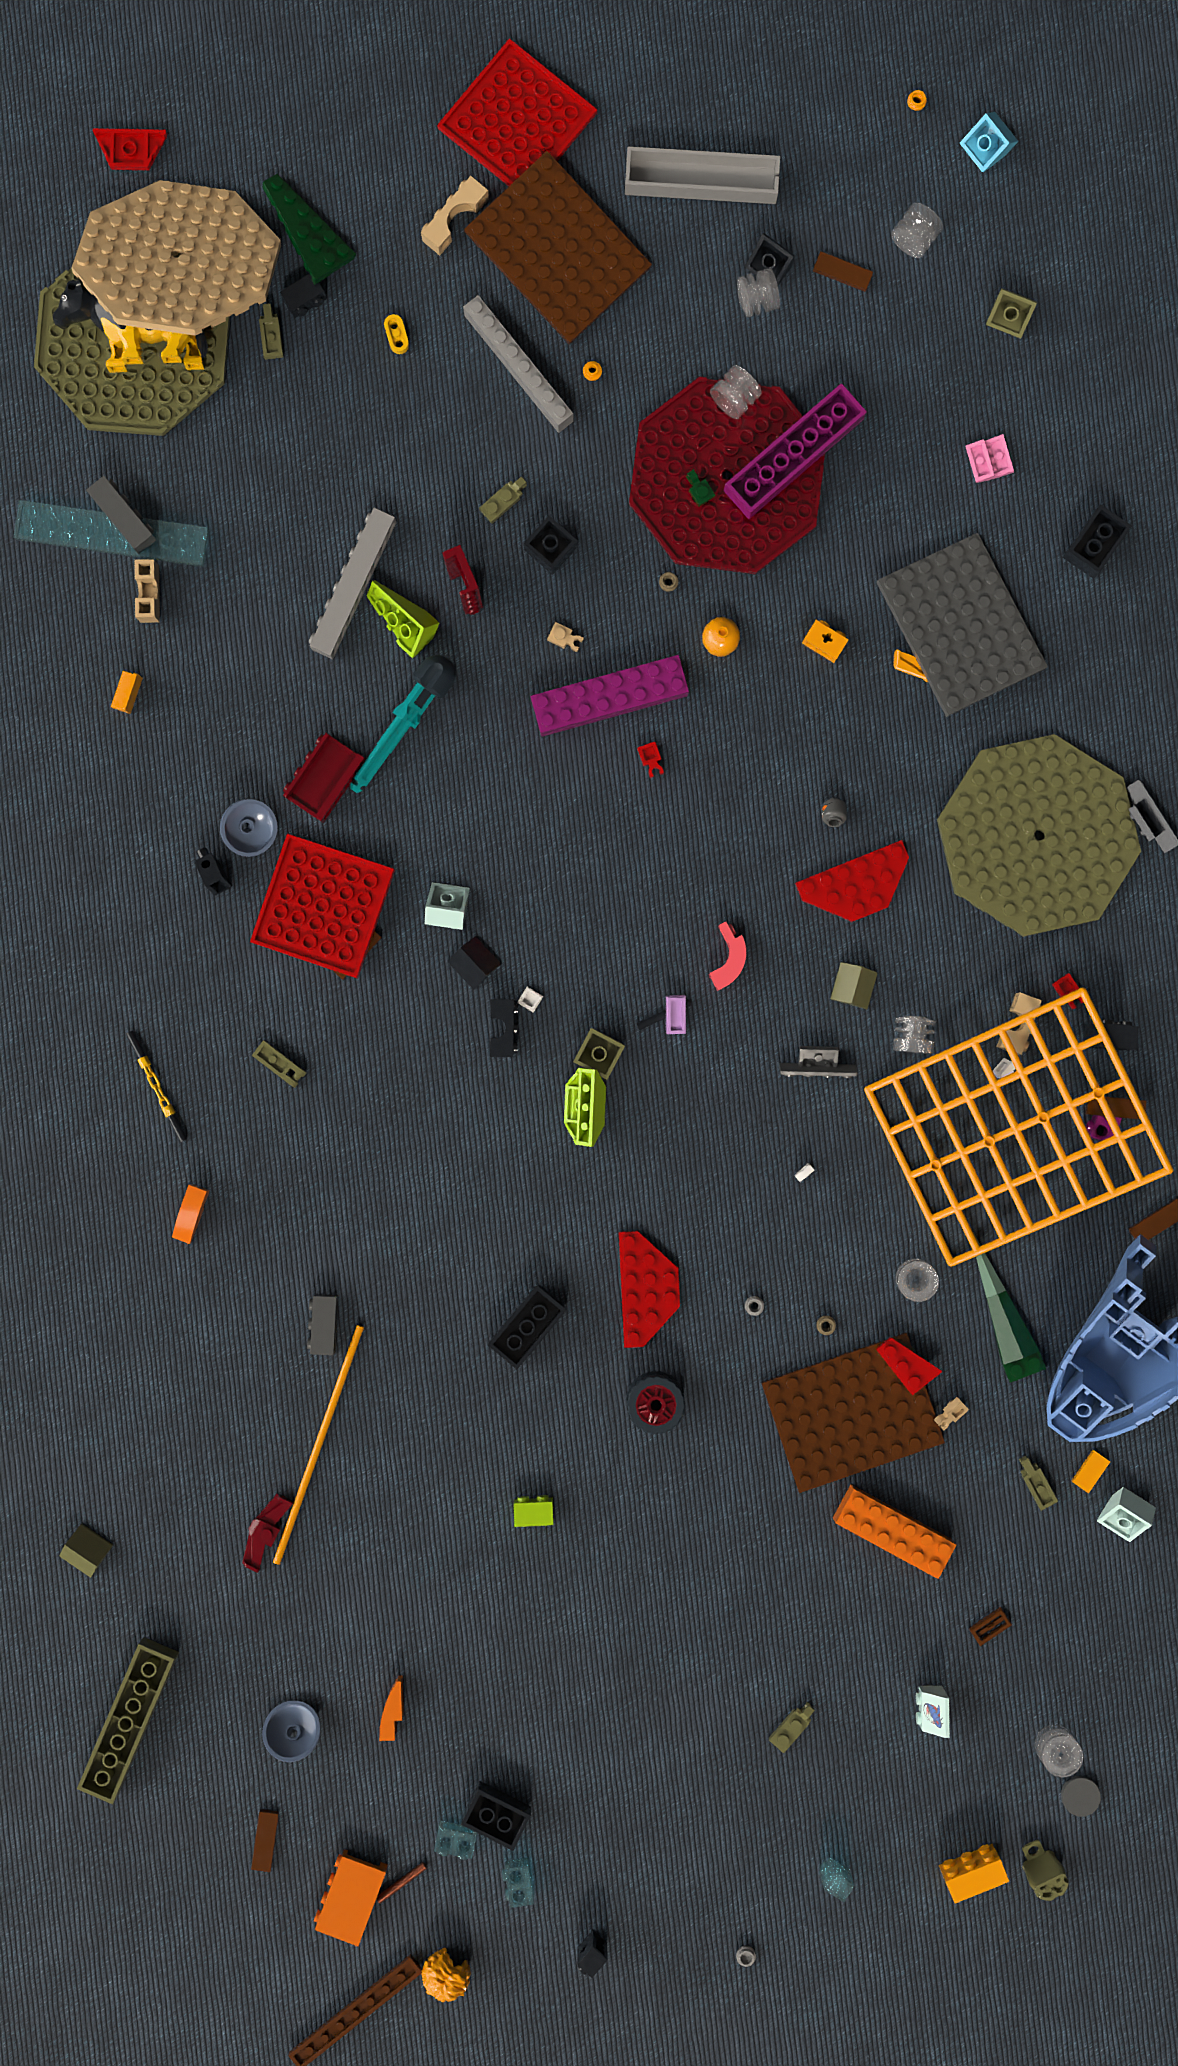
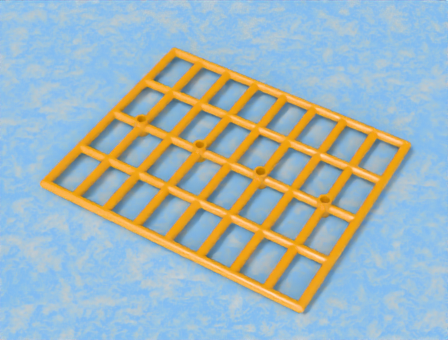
[864,988,1173,1267]

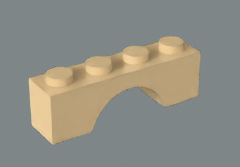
[421,176,489,256]

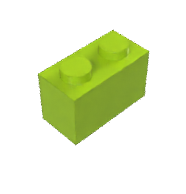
[514,1495,554,1527]

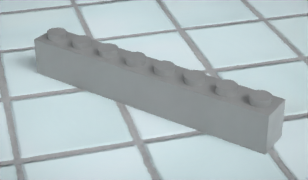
[463,295,573,433]
[309,508,397,659]

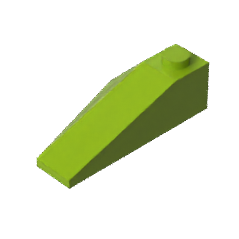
[367,580,439,658]

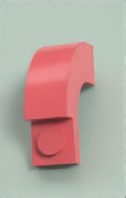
[709,922,746,991]

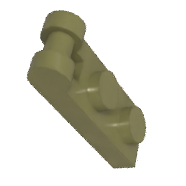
[252,1040,307,1088]

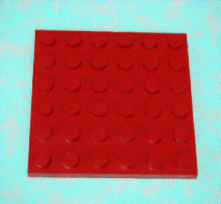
[437,38,597,186]
[250,834,395,979]

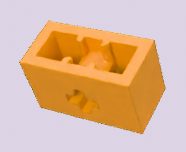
[802,620,848,663]

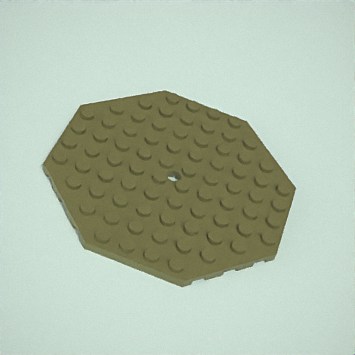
[34,253,230,436]
[937,734,1141,937]

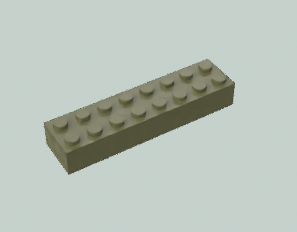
[77,1637,179,1804]

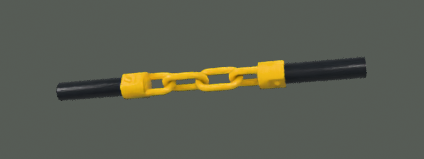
[126,1031,187,1143]

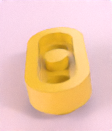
[384,314,409,354]

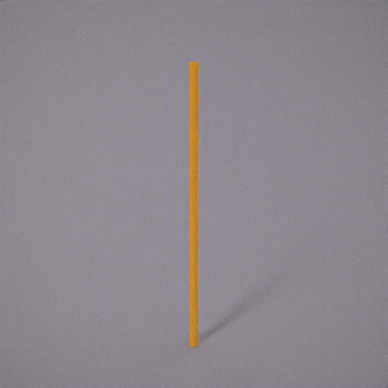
[273,1325,364,1565]

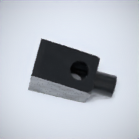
[195,848,232,896]

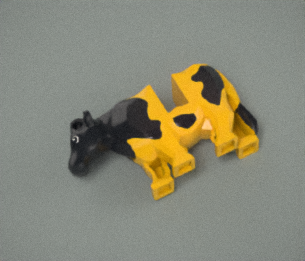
[52,279,208,373]

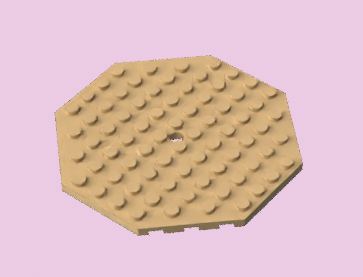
[72,180,281,336]

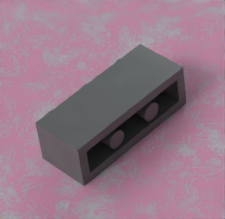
[307,1294,339,1355]

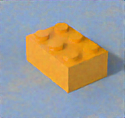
[939,1844,1009,1903]

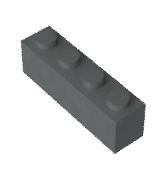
[86,476,156,554]

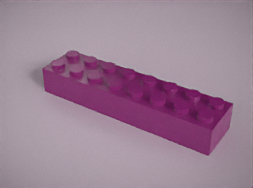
[724,383,867,519]
[530,655,689,737]

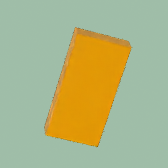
[1071,1450,1110,1493]

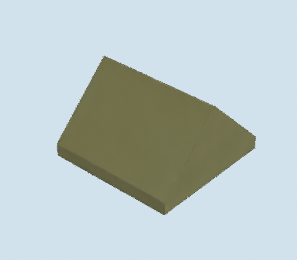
[986,288,1037,339]
[830,963,877,1010]
[59,1524,113,1578]

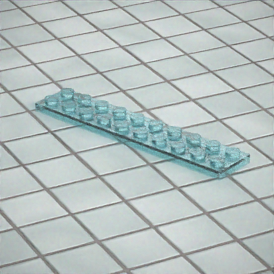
[13,500,209,567]

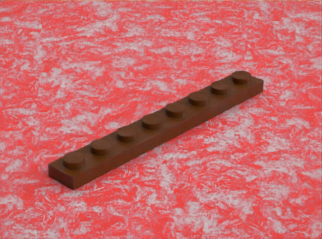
[288,1954,422,2066]

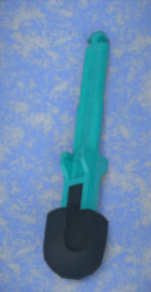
[350,655,456,793]

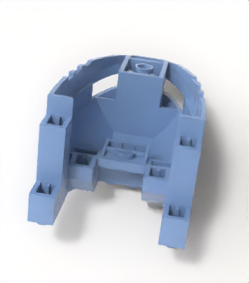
[1047,1234,1178,1442]

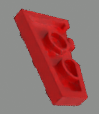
[875,1337,943,1396]

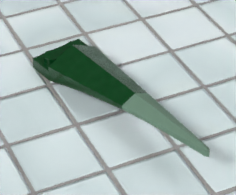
[973,1233,1046,1383]

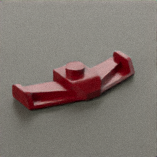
[242,1493,294,1573]

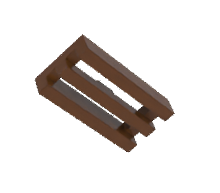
[968,1607,1012,1646]

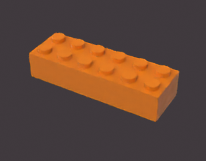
[833,1484,956,1579]

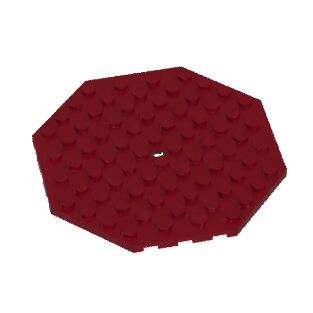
[629,376,825,574]

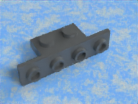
[779,1046,858,1078]

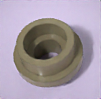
[659,572,678,592]
[816,1316,836,1335]

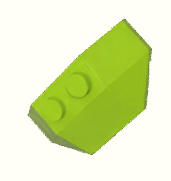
[564,1068,606,1147]

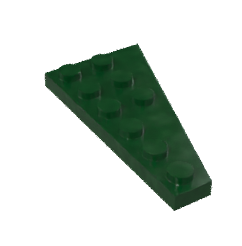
[262,174,356,285]

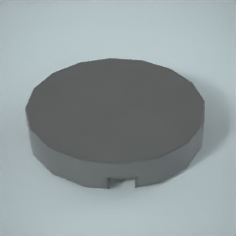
[1061,1776,1101,1817]

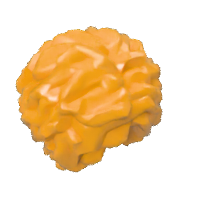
[421,1948,471,2002]

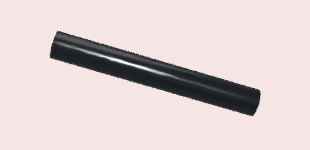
[637,999,691,1031]

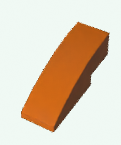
[172,1184,210,1244]
[379,1675,404,1741]

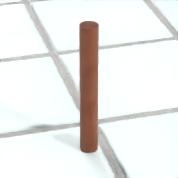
[376,1862,427,1904]

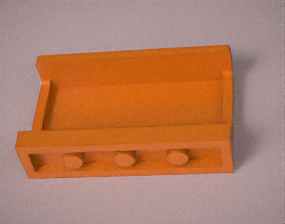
[314,1849,388,1946]

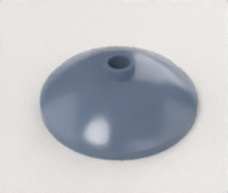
[220,799,278,857]
[262,1700,321,1762]

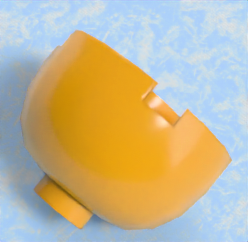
[702,617,740,657]

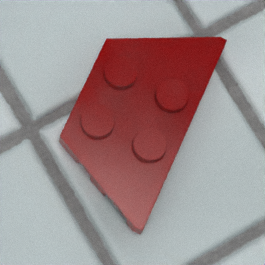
[93,128,168,170]

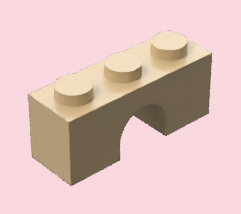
[135,559,160,623]
[996,992,1042,1055]

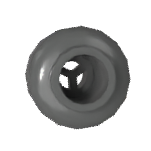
[822,798,847,827]

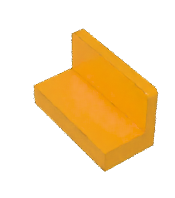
[111,671,143,714]

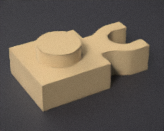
[547,622,584,652]
[934,1397,969,1430]

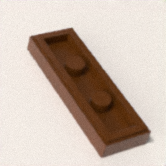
[813,251,873,292]
[1085,1097,1146,1120]
[1128,1198,1178,1240]
[251,1809,279,1872]

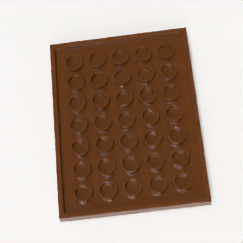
[464,151,652,345]
[761,1332,945,1493]

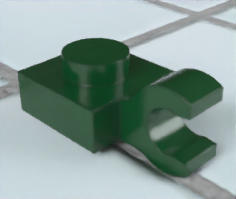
[686,469,715,507]

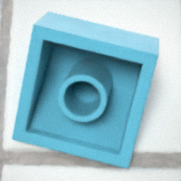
[960,112,1018,172]

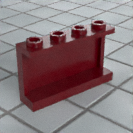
[442,545,483,615]
[283,732,365,823]

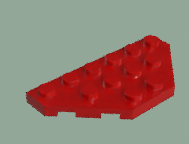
[795,840,909,922]
[619,1231,680,1348]

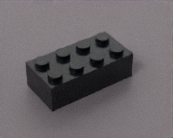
[487,1283,567,1370]

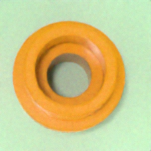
[907,90,927,111]
[583,361,602,381]

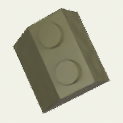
[573,1028,626,1080]

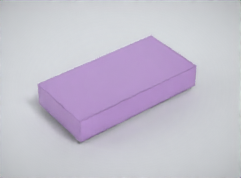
[666,995,686,1034]

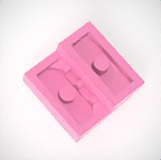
[966,434,1014,483]

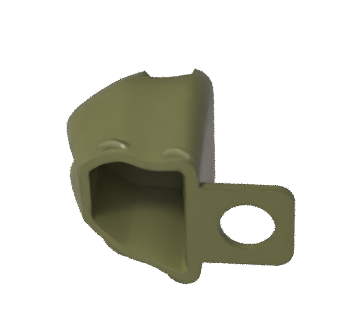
[1022,1840,1069,1901]

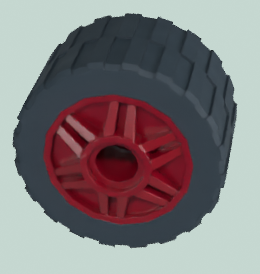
[626,1371,685,1435]

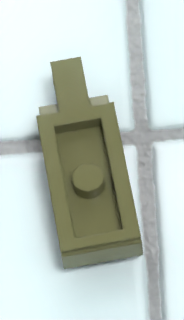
[259,304,284,360]
[479,477,527,524]
[1019,1456,1058,1511]
[769,1702,815,1753]

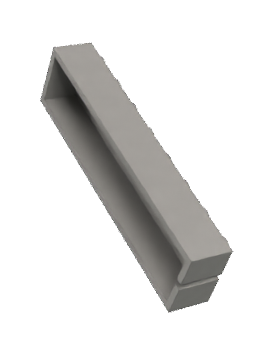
[625,147,780,204]

